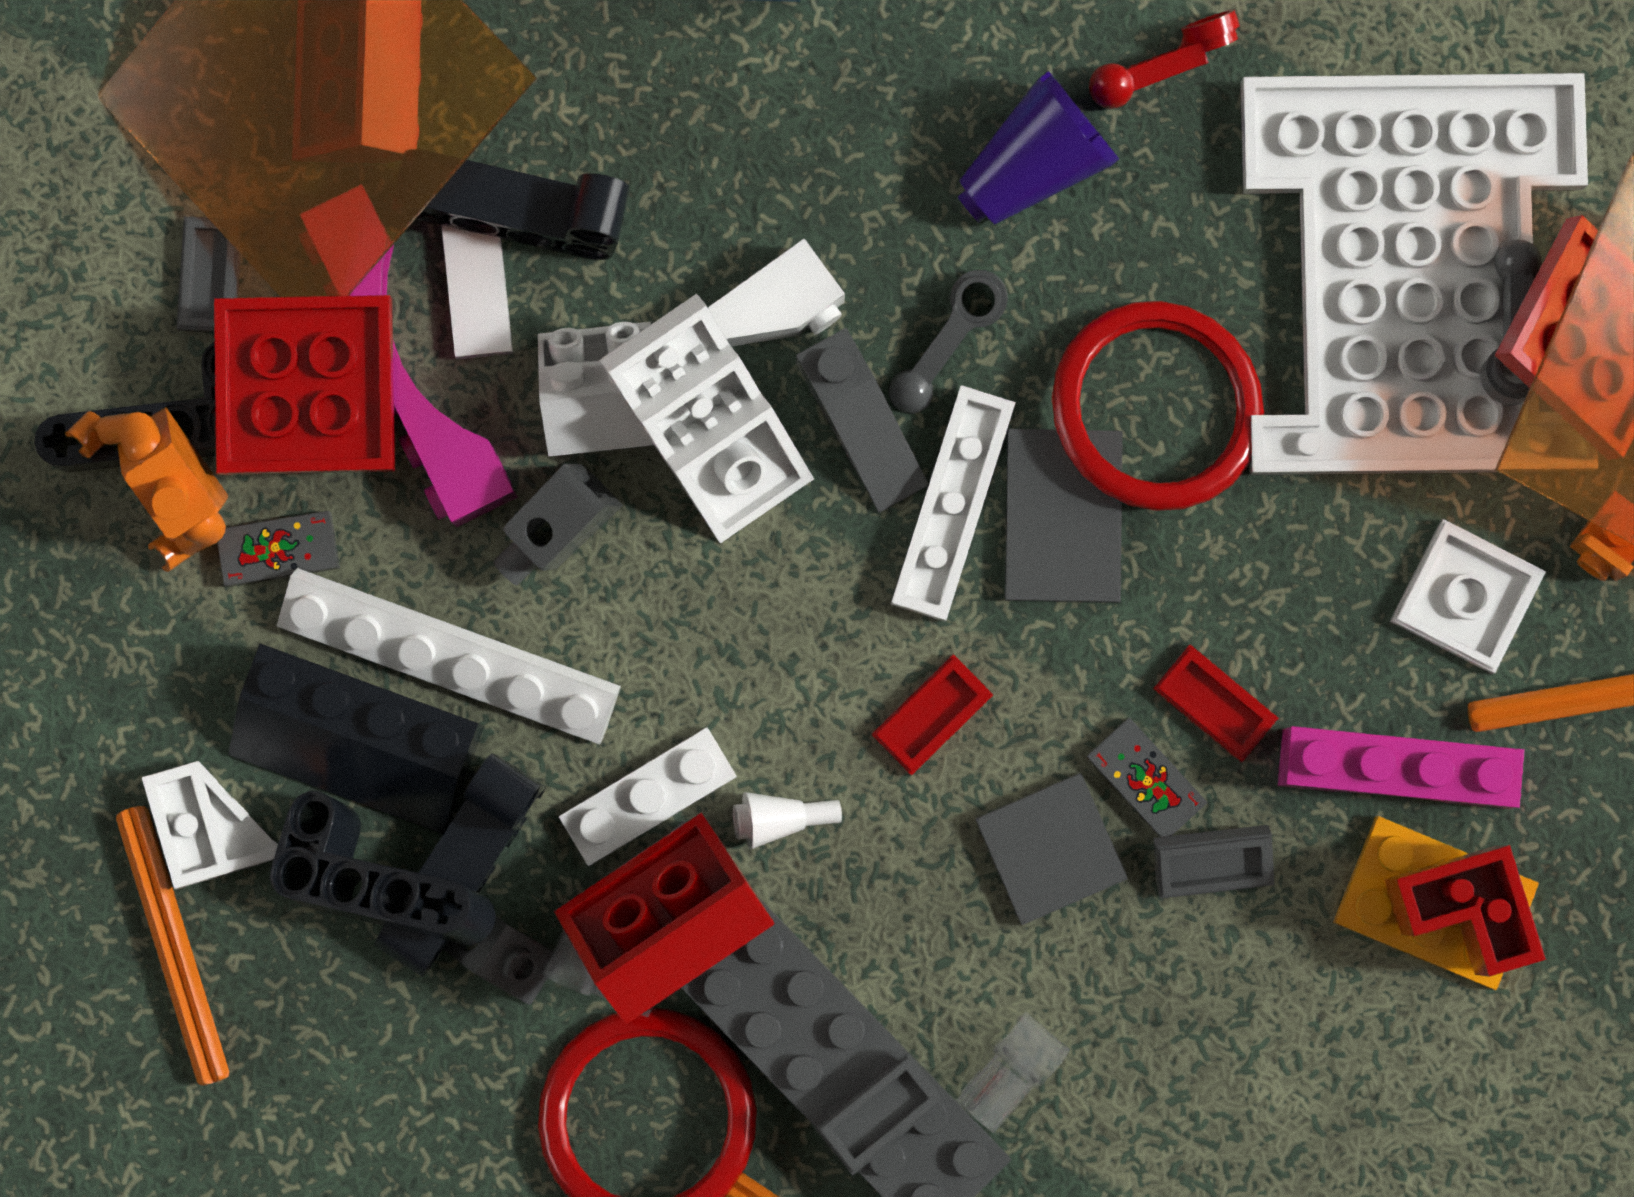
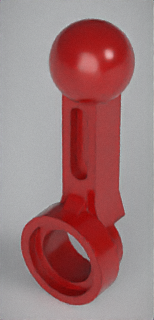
[1089,9,1240,109]

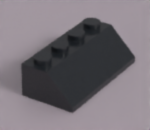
[228,643,485,834]

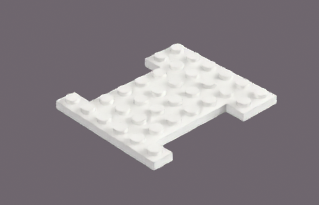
[1241,73,1597,475]

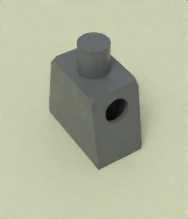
[493,464,624,586]

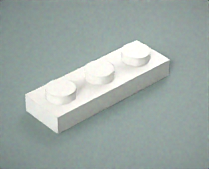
[559,727,737,866]

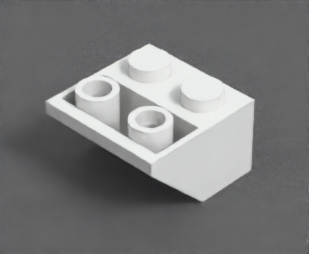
[538,322,654,457]

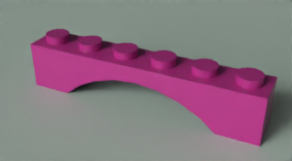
[299,184,518,527]

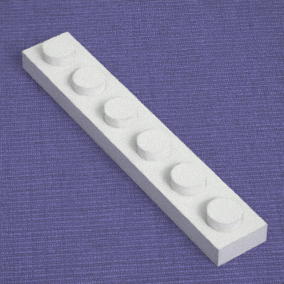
[277,568,621,744]

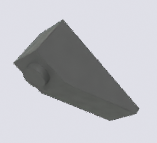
[796,327,929,513]

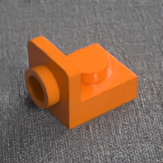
[1569,491,1634,581]

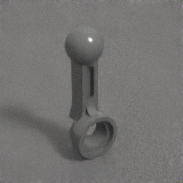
[1480,239,1542,405]
[888,269,1008,414]

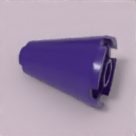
[957,71,1119,225]

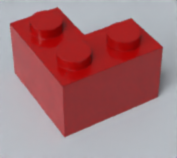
[1384,845,1546,977]

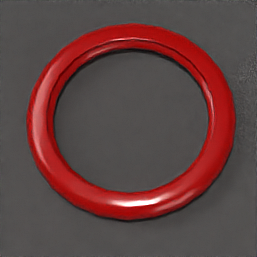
[1052,301,1265,511]
[538,1008,757,1197]

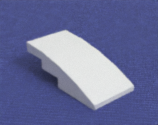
[599,294,814,543]

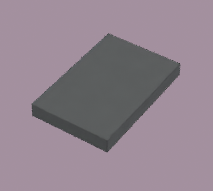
[1005,429,1123,603]

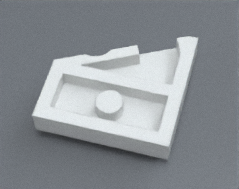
[142,761,278,890]

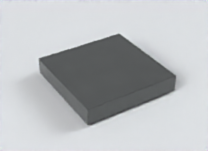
[975,773,1128,925]

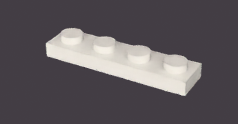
[891,385,1015,622]

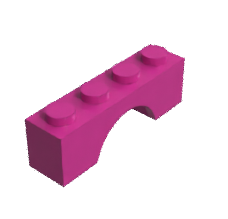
[1278,726,1525,809]

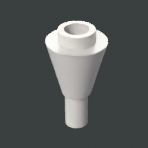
[733,792,842,850]

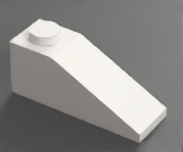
[708,239,845,347]

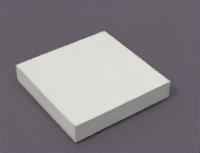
[1390,519,1546,674]

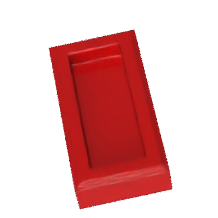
[1152,645,1279,763]
[871,654,993,776]

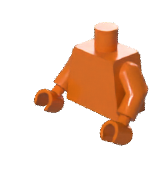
[65,407,228,572]

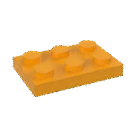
[1333,816,1539,990]

